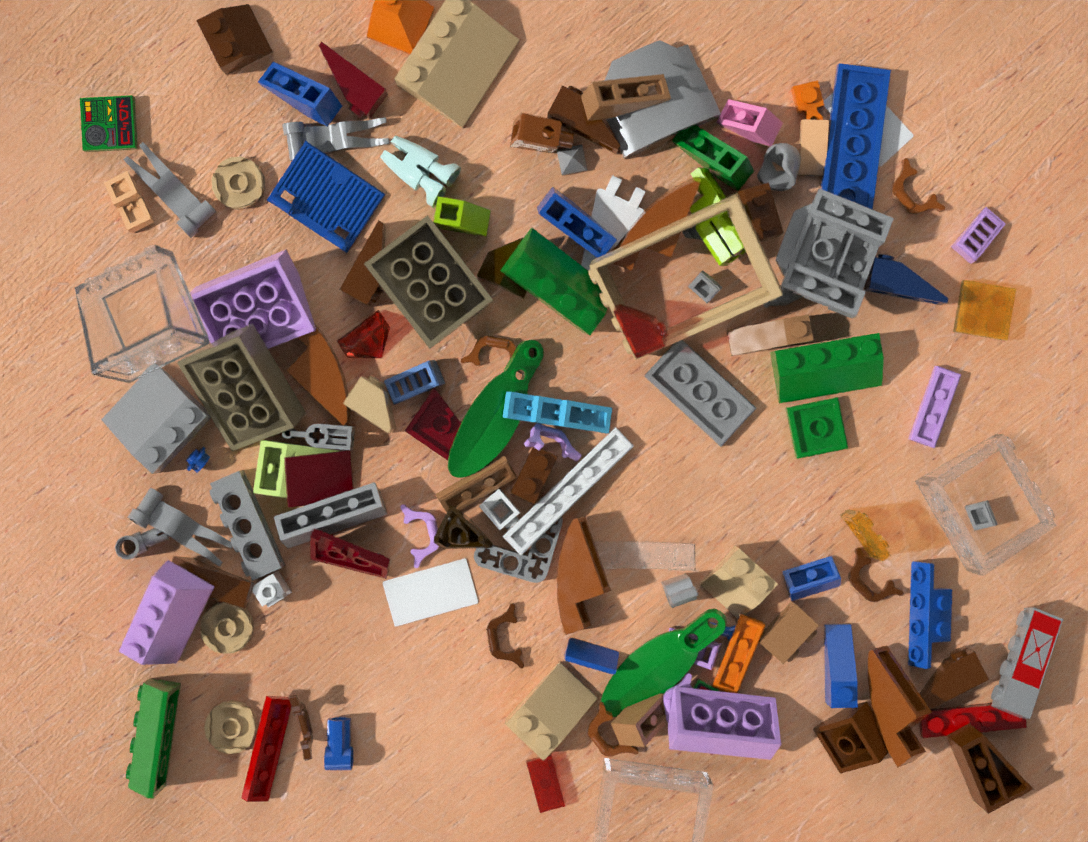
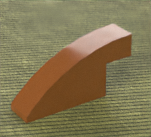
[612,177,701,271]
[286,323,350,426]
[557,516,611,635]
[868,645,932,768]

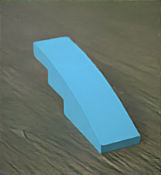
[503,391,612,434]

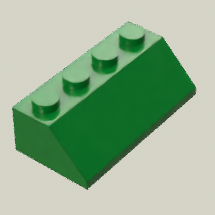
[500,228,607,335]
[770,333,884,403]
[126,679,181,799]

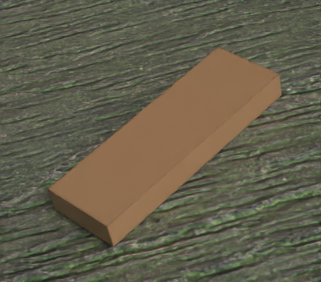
[436,455,517,512]

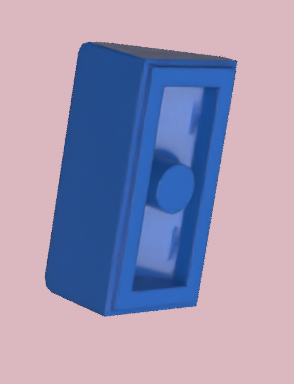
[782,556,841,601]
[564,638,619,675]

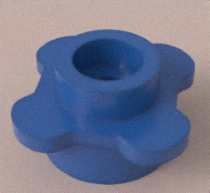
[186,447,210,473]

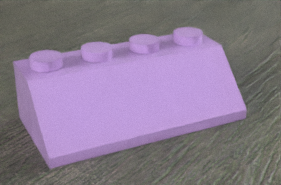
[119,560,214,665]
[668,687,781,760]

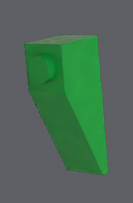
[672,125,754,191]

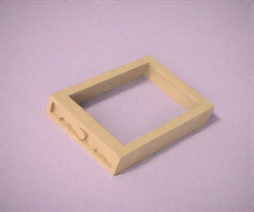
[588,193,782,360]

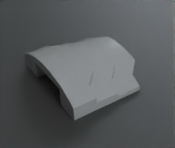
[605,40,721,159]
[775,188,894,319]

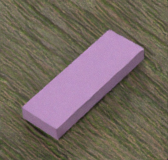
[908,366,961,448]

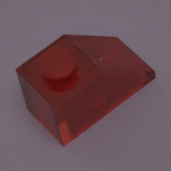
[613,303,669,359]

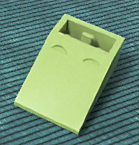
[253,440,340,498]

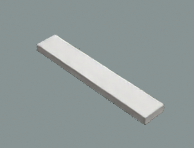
[502,427,634,555]

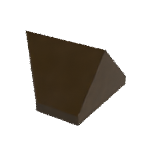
[477,237,527,299]
[434,504,493,549]

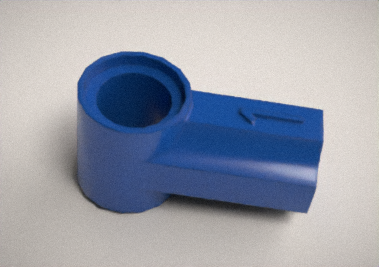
[324,717,353,770]

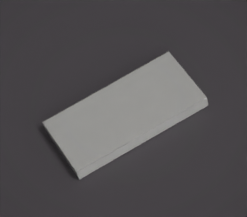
[644,340,757,447]

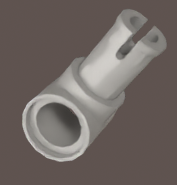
[115,528,169,559]

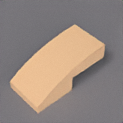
[798,119,829,176]
[104,171,155,234]

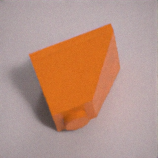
[366,0,434,54]

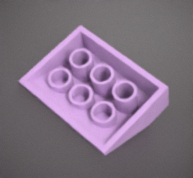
[186,250,316,349]

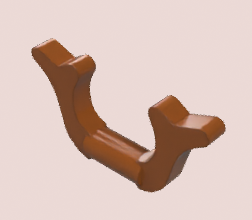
[892,158,945,214]
[460,336,522,374]
[588,702,639,757]

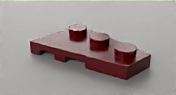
[405,388,461,461]
[310,528,390,579]

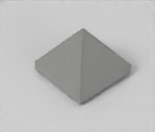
[557,144,587,176]
[688,270,722,304]
[965,500,998,531]

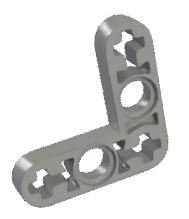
[474,516,563,583]

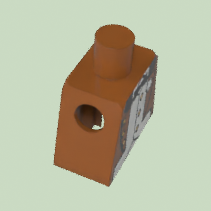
[510,113,574,153]

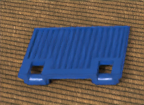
[267,141,385,253]

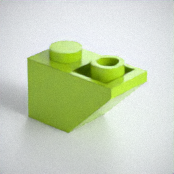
[434,196,491,237]

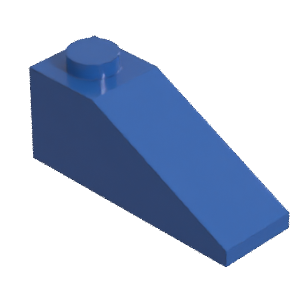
[258,62,342,127]
[537,187,617,258]
[824,624,858,708]

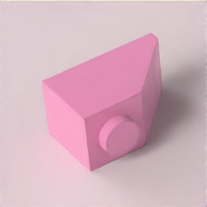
[716,99,783,146]

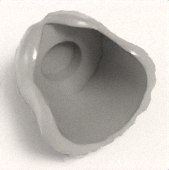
[757,143,801,191]

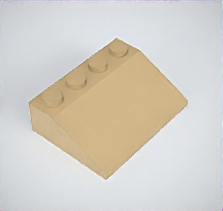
[395,0,520,128]

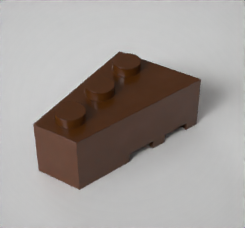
[947,724,1033,814]

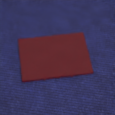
[284,450,353,508]

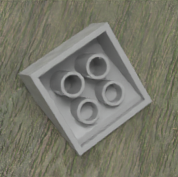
[101,362,211,474]

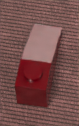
[319,42,388,120]

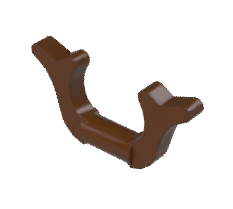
[849,548,904,602]
[487,603,524,668]
[289,695,313,761]

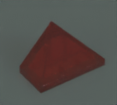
[337,310,390,358]

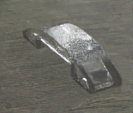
[594,541,695,571]

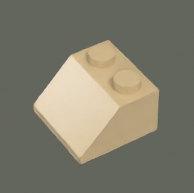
[343,376,396,433]
[700,546,778,618]

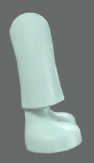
[380,136,461,208]

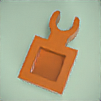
[791,80,824,120]

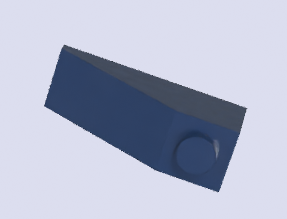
[864,254,948,305]

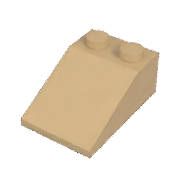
[505,662,597,761]

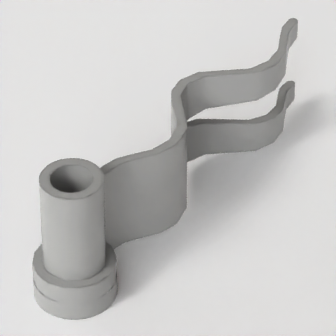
[282,117,389,162]
[123,142,216,238]
[127,488,233,567]

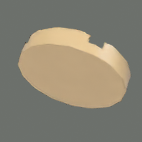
[212,156,265,210]
[200,602,254,654]
[204,700,258,754]

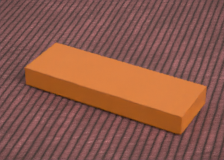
[712,613,765,693]

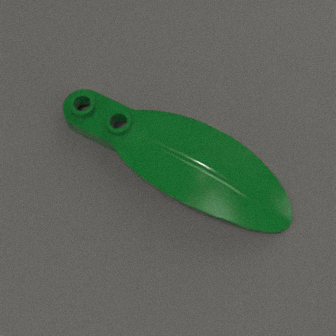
[448,340,544,478]
[601,609,727,717]

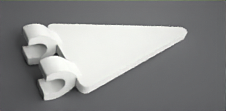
[581,175,646,270]

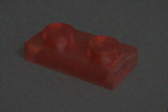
[526,753,565,813]

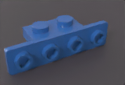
[908,561,952,669]

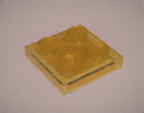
[953,280,1016,341]
[840,509,891,562]

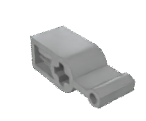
[282,424,355,450]
[661,573,698,608]

